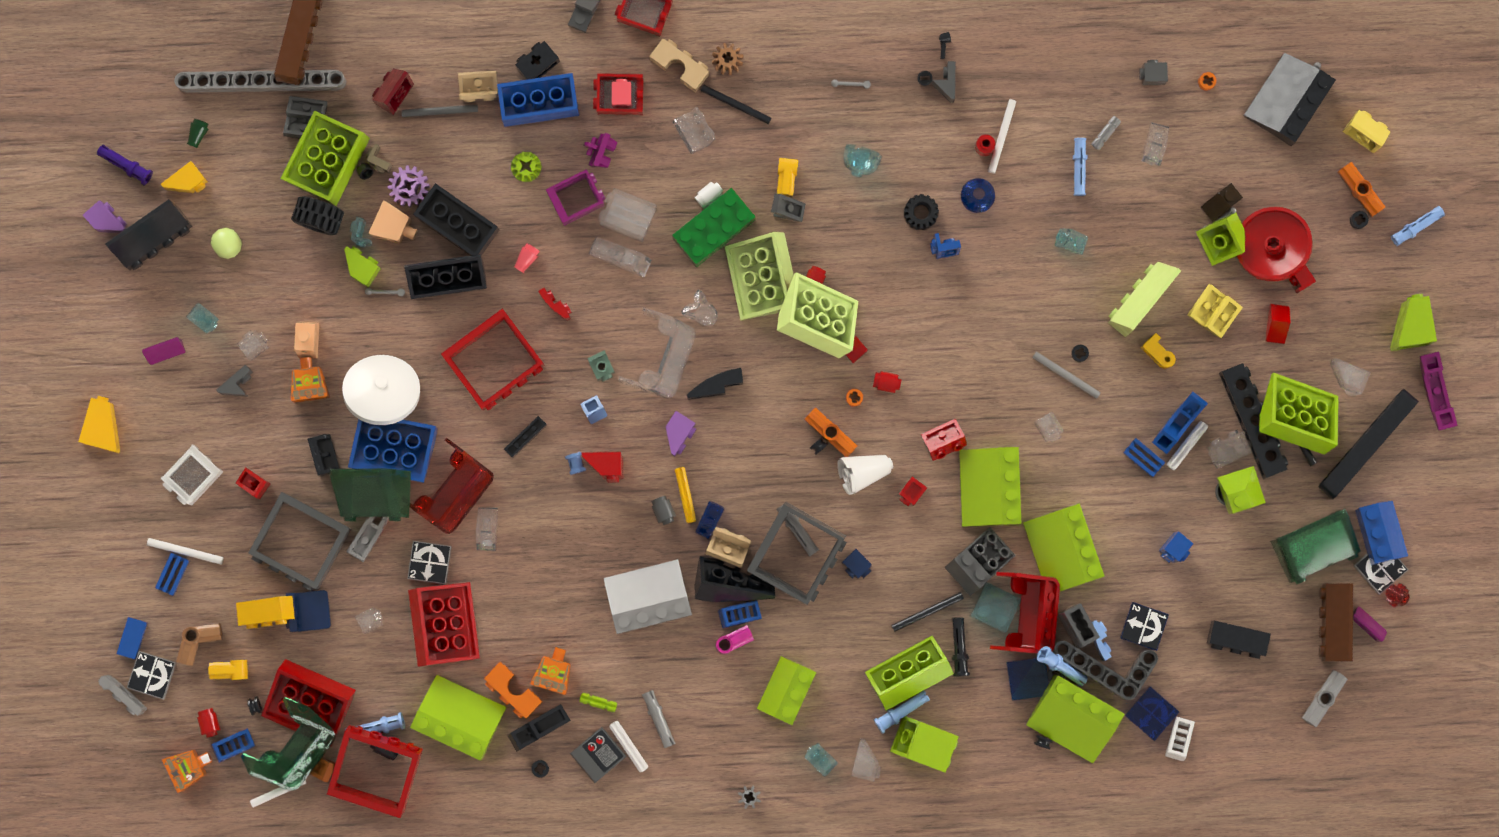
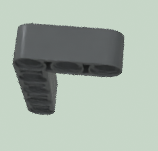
[1053,641,1158,700]

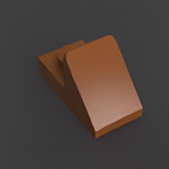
[301,752,335,783]

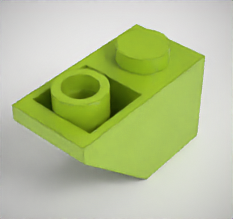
[344,246,381,288]

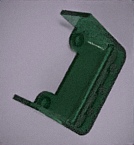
[241,697,336,791]

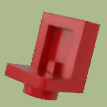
[898,476,927,507]

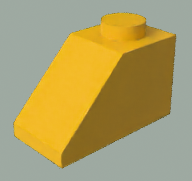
[161,161,208,193]

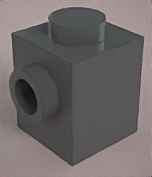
[1139,60,1168,85]

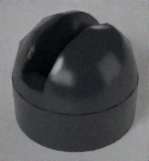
[917,71,933,86]
[356,163,373,180]

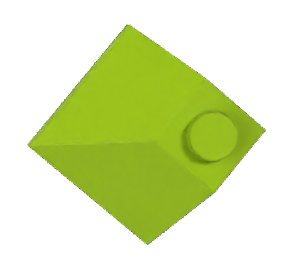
[1196,212,1245,266]
[1217,466,1266,514]

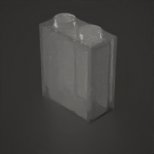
[598,188,657,243]

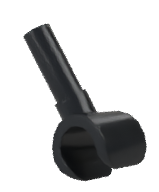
[939,32,951,59]

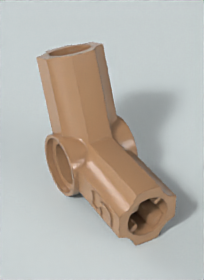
[176,623,223,666]

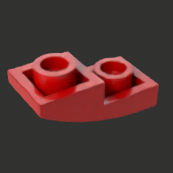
[538,287,572,321]

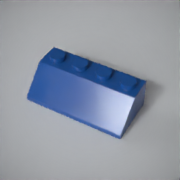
[497,73,579,127]

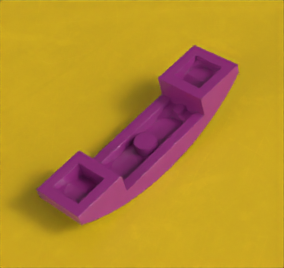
[1420,351,1458,431]

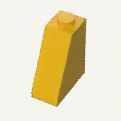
[78,396,120,453]

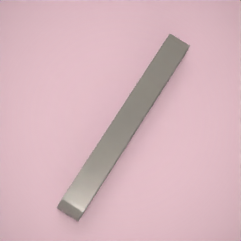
[174,70,347,93]

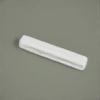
[1167,421,1208,470]
[609,721,648,772]

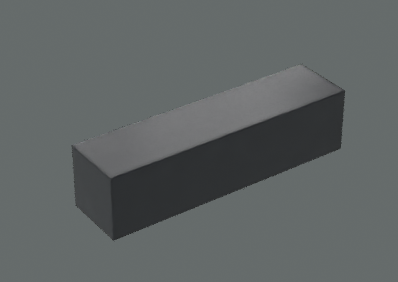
[504,416,547,458]

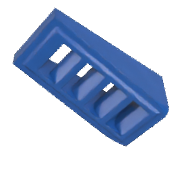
[718,600,762,629]
[211,728,255,763]

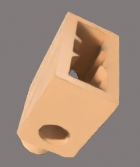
[369,200,418,244]
[294,322,319,359]

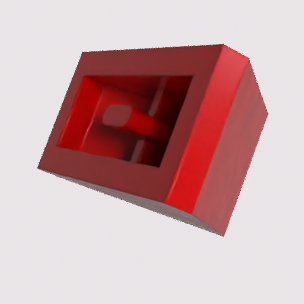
[1265,304,1291,344]
[235,467,271,499]

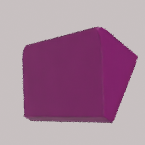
[142,337,186,365]
[1353,606,1387,642]

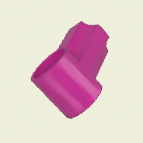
[715,625,754,655]

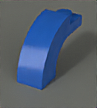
[1152,391,1208,454]

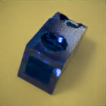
[695,500,725,540]

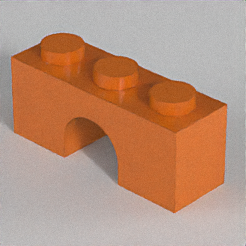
[484,662,543,719]

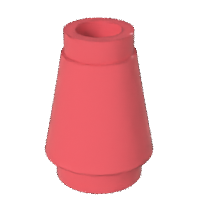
[514,243,540,273]

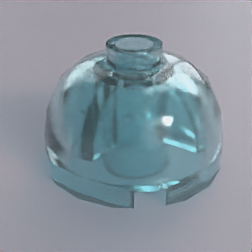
[843,144,882,177]

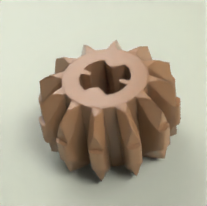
[712,43,744,75]

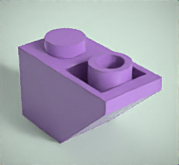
[83,200,127,233]
[666,411,697,457]

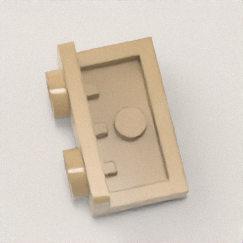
[458,71,498,102]
[705,527,751,568]

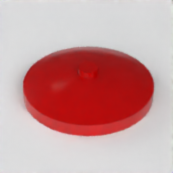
[1237,207,1313,281]

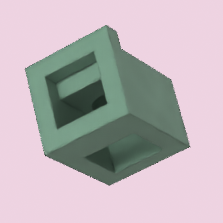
[587,350,615,382]

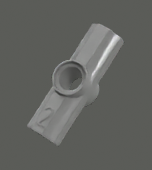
[1302,670,1348,727]

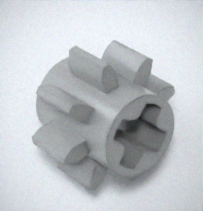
[738,786,761,809]

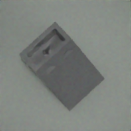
[945,527,1016,596]

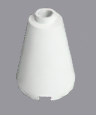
[837,455,893,495]

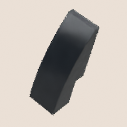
[687,368,743,400]
[507,704,571,752]

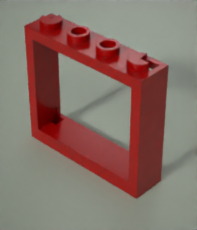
[441,308,545,411]
[326,725,423,818]

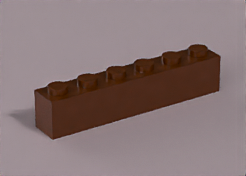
[274,0,323,85]

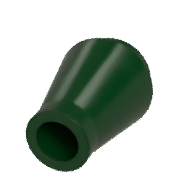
[187,118,209,148]

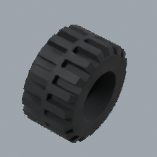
[291,196,344,235]

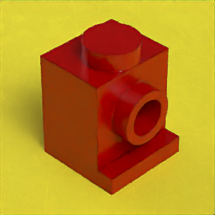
[1288,265,1316,294]

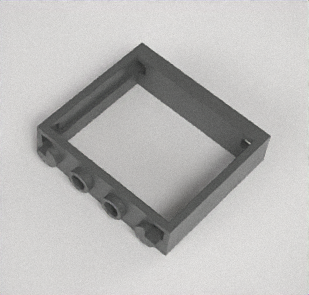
[248,492,351,591]
[747,502,847,605]

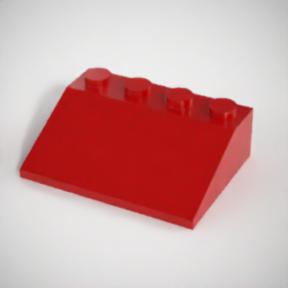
[408,582,480,667]
[261,659,356,747]

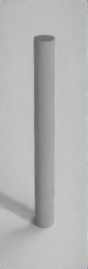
[1032,352,1101,399]

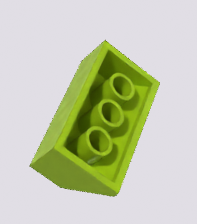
[865,636,954,710]

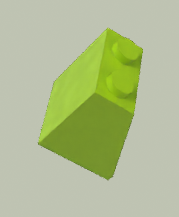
[1390,294,1437,351]
[890,716,959,773]

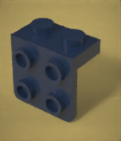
[286,590,331,632]

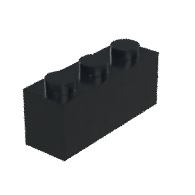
[1207,620,1271,659]

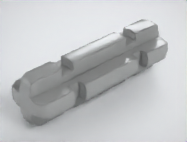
[1091,116,1121,150]

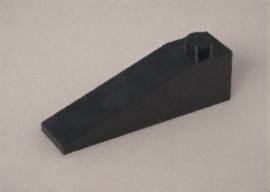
[694,556,776,602]

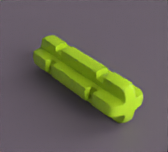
[579,693,617,712]

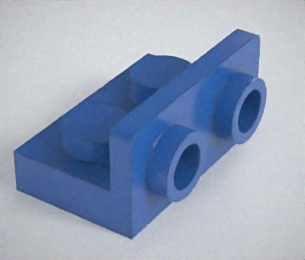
[930,233,961,259]

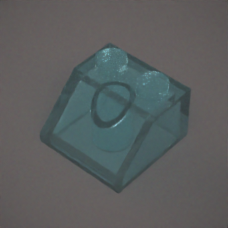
[969,582,1021,633]

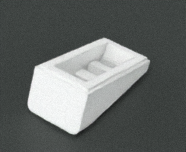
[1165,716,1195,761]

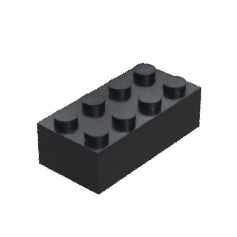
[413,183,499,256]

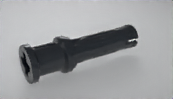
[952,618,970,677]

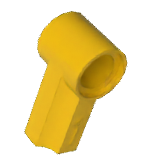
[777,158,798,197]
[208,660,248,680]

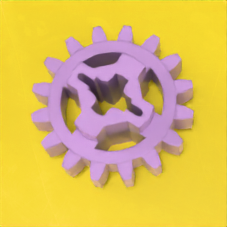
[388,165,430,208]

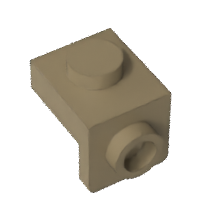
[366,144,392,174]

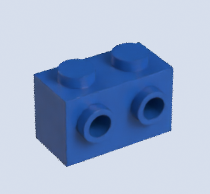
[1159,531,1193,563]

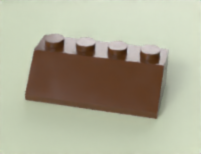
[1319,583,1353,662]

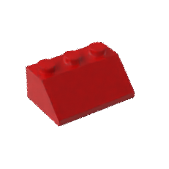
[582,452,623,483]

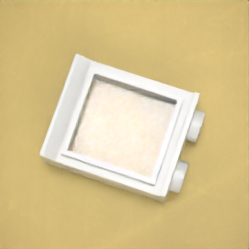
[161,444,223,505]

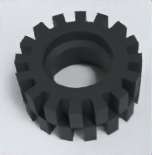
[904,194,939,230]

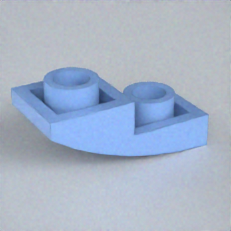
[1092,620,1112,661]

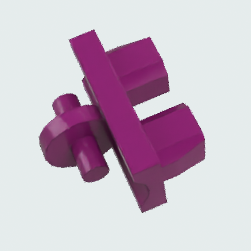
[583,133,617,168]

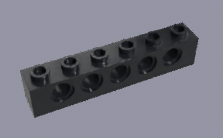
[1219,363,1288,479]

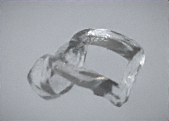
[681,290,718,327]

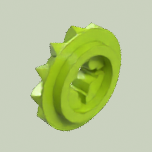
[511,152,541,182]

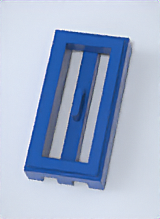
[1123,438,1165,477]
[155,553,189,596]

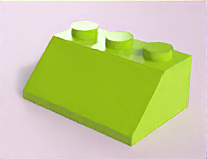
[757,656,816,725]

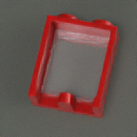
[615,0,673,37]
[593,74,644,115]

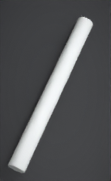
[988,99,1016,174]
[147,538,224,565]

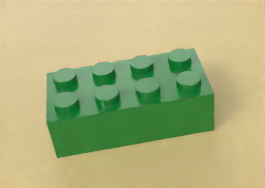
[672,187,756,268]

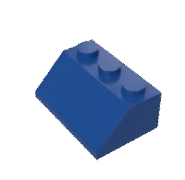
[1355,501,1408,566]

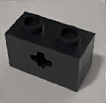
[515,41,560,80]

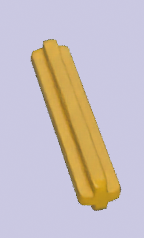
[675,467,696,523]

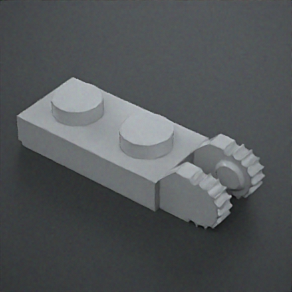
[347,507,391,562]
[98,675,147,716]

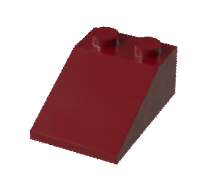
[372,68,414,116]

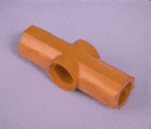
[1338,162,1386,217]
[804,407,858,457]

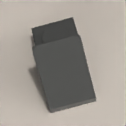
[568,0,600,33]
[931,61,956,103]
[771,194,806,222]
[216,365,253,397]

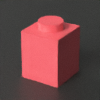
[612,79,632,108]

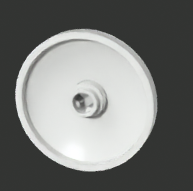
[342,355,420,425]

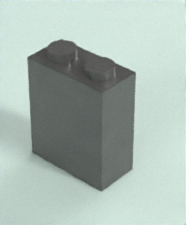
[1058,603,1100,648]

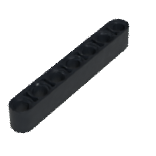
[1318,389,1419,500]

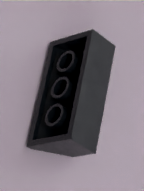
[404,254,487,299]

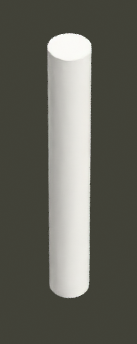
[250,776,306,807]

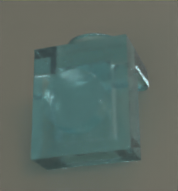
[350,217,372,248]
[1055,228,1088,255]
[186,302,219,334]
[805,743,838,777]

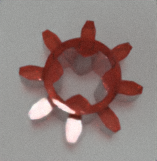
[1385,583,1410,608]

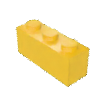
[236,596,295,629]

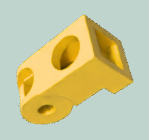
[1140,333,1176,369]

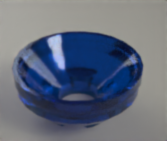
[961,178,995,213]

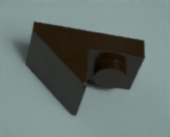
[1201,183,1243,222]

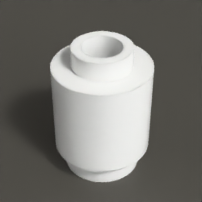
[694,182,723,209]

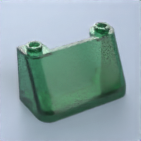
[330,468,411,522]
[1270,508,1361,585]

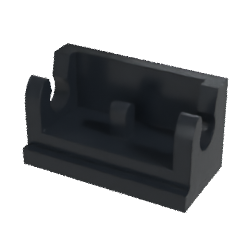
[307,434,340,477]

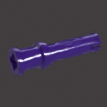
[97,145,153,186]

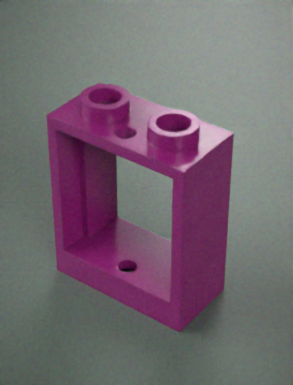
[546,169,606,226]

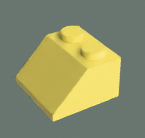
[1342,110,1390,153]

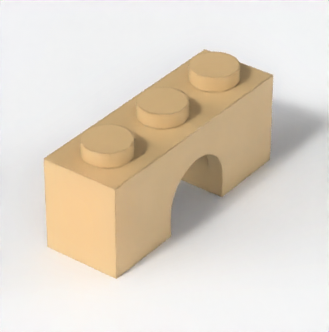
[649,39,709,93]

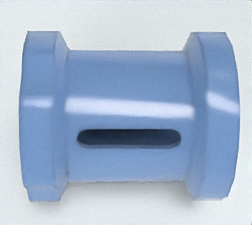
[565,452,586,475]

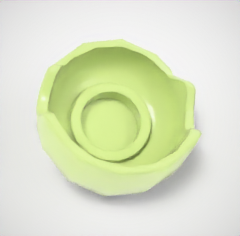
[211,228,242,259]

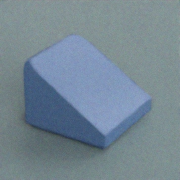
[580,395,607,424]

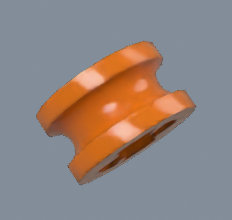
[1198,72,1216,91]
[846,389,863,407]

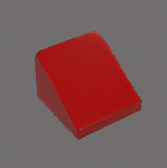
[846,336,868,363]

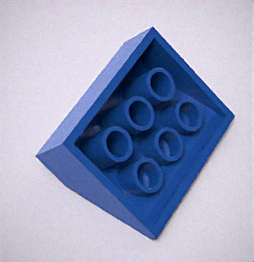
[348,419,438,483]

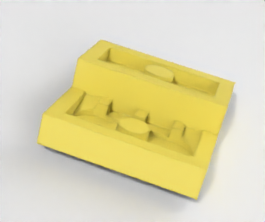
[1187,284,1243,338]

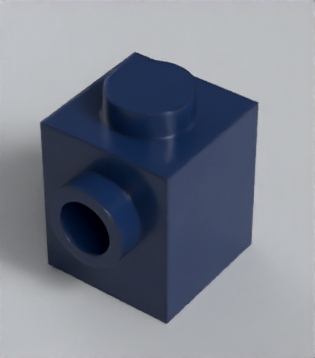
[842,549,872,579]

